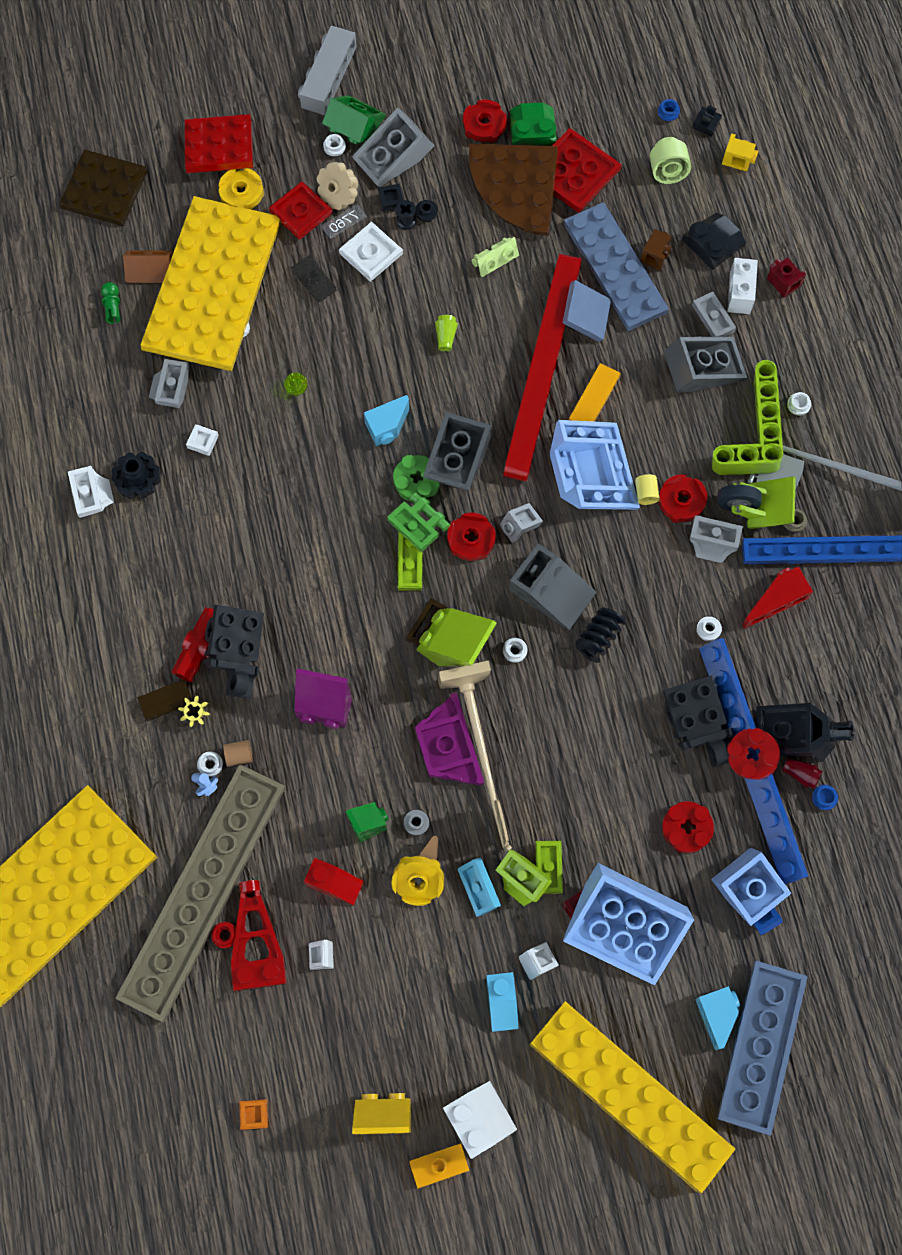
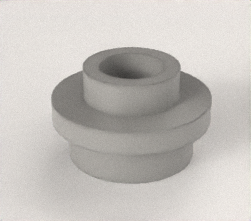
[404,810,429,836]

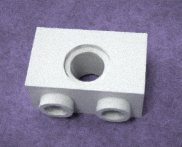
[727,258,758,314]

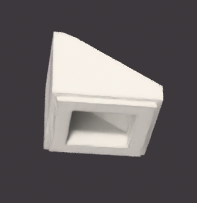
[519,942,559,980]

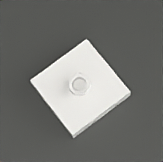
[339,222,403,282]

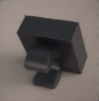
[692,105,722,137]

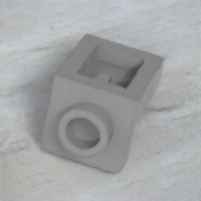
[500,503,543,543]

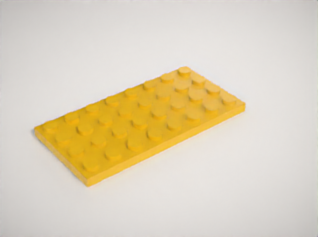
[141,196,281,371]
[0,785,158,1007]

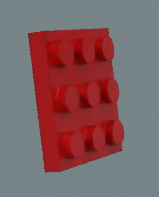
[185,114,253,173]
[552,128,622,213]

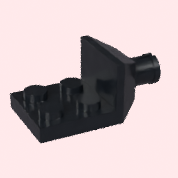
[757,703,855,762]

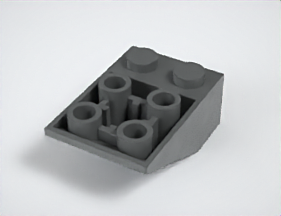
[509,544,597,631]

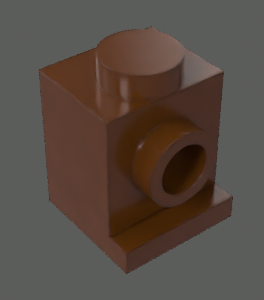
[640,229,672,271]

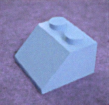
[711,848,791,926]

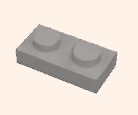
[692,292,736,337]

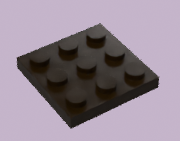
[59,149,148,226]

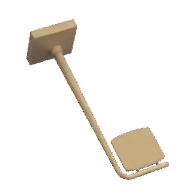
[438,661,512,852]

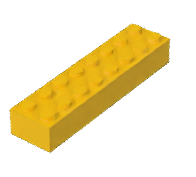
[530,1001,735,1193]

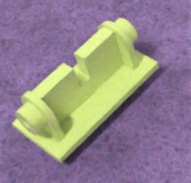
[471,237,519,277]

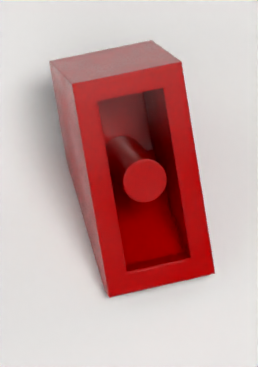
[304,858,364,906]

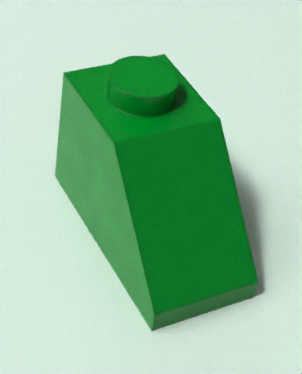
[346,802,389,844]

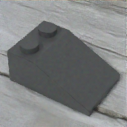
[664,337,747,392]
[423,412,491,491]

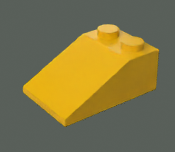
[352,1093,411,1134]

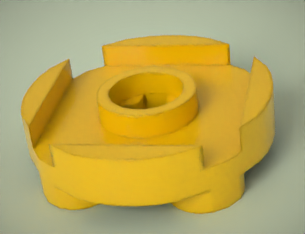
[219,168,264,209]
[392,856,444,906]

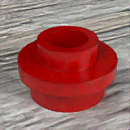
[211,922,236,949]

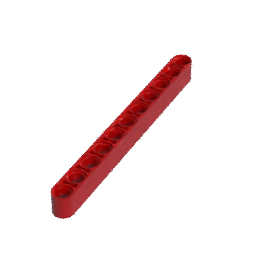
[503,254,582,482]

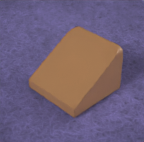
[419,836,438,860]

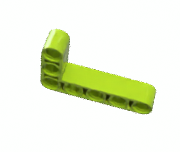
[712,360,783,475]

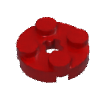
[463,99,507,143]
[659,474,708,523]
[447,513,496,561]
[727,728,780,780]
[662,801,714,854]

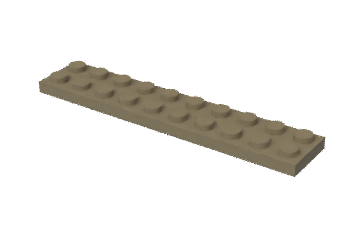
[115,764,286,1023]

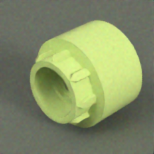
[650,137,691,184]

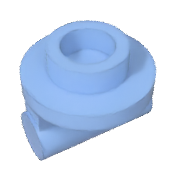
[191,773,218,796]

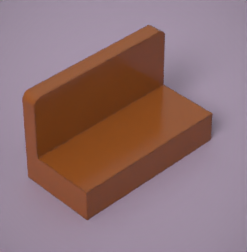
[123,250,173,283]

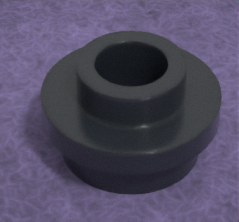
[416,200,438,222]

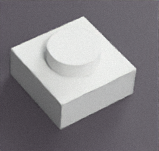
[186,424,219,456]

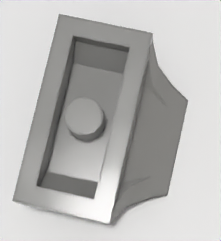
[149,359,189,408]
[690,515,743,563]

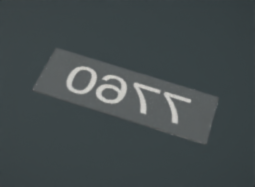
[321,204,367,239]

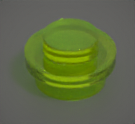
[284,373,308,396]

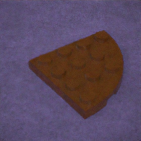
[469,144,558,236]

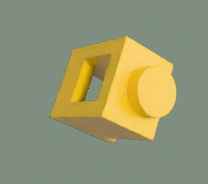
[722,133,759,172]

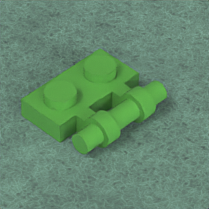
[387,493,450,552]

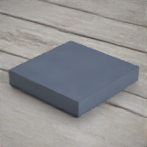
[562,280,611,342]

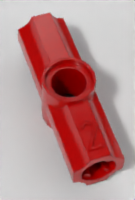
[172,607,214,682]

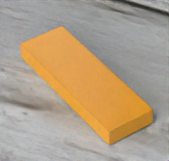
[569,363,621,422]

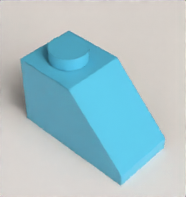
[364,395,409,446]
[486,972,519,1032]
[695,986,740,1051]

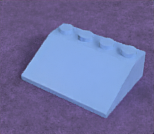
[563,863,694,985]

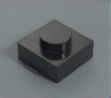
[378,183,404,211]

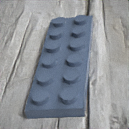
[564,202,669,331]
[716,961,807,1136]

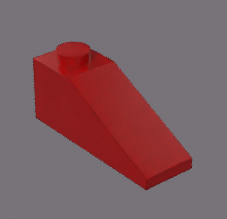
[742,566,813,629]

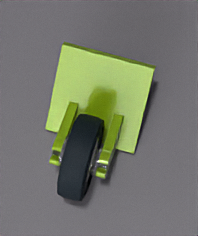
[717,476,796,529]

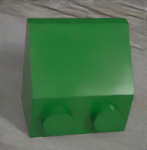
[322,95,386,144]

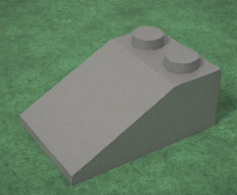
[352,107,435,187]

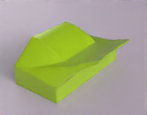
[495,850,552,907]

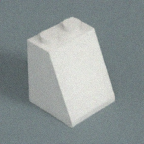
[443,1081,517,1159]

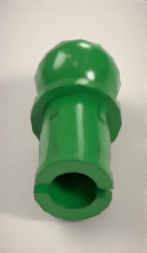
[101,282,121,324]

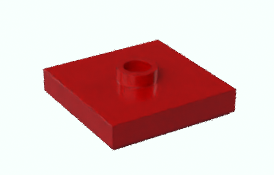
[269,181,333,240]

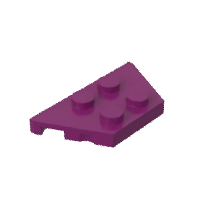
[415,692,484,786]

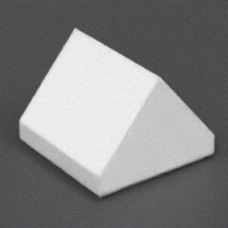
[309,940,334,970]

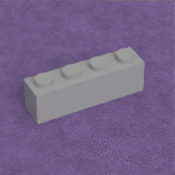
[298,26,357,115]

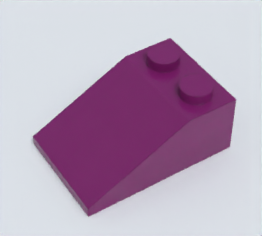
[295,668,352,729]

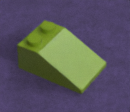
[417,608,497,666]

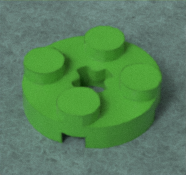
[393,455,441,502]

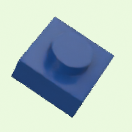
[753,908,783,935]

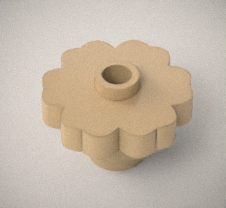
[317,162,358,210]

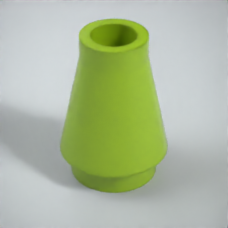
[435,315,458,351]

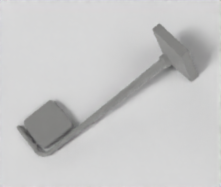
[747,446,902,491]

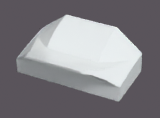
[68,466,114,518]

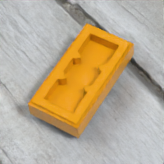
[409,1143,470,1189]

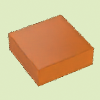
[239,1099,268,1130]

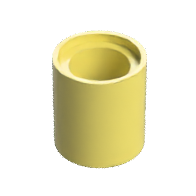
[635,474,660,505]

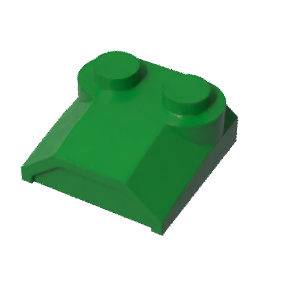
[510,102,557,146]

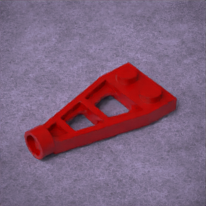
[231,880,287,991]

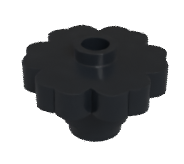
[111,452,161,499]

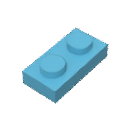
[457,858,501,917]

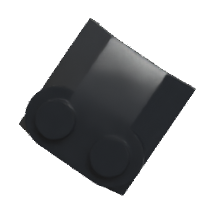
[682,213,746,270]

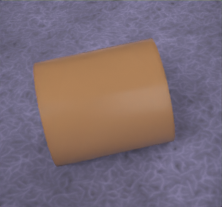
[223,740,253,767]

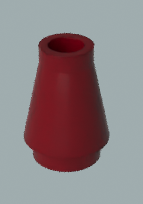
[782,758,823,789]

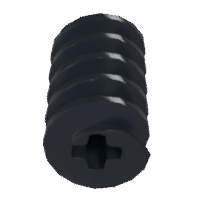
[575,607,627,663]

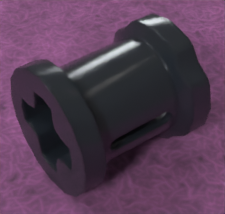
[396,200,416,230]

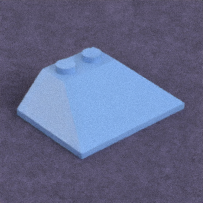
[550,420,640,510]

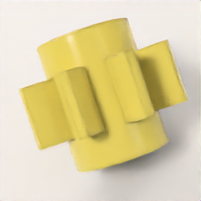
[178,696,210,727]

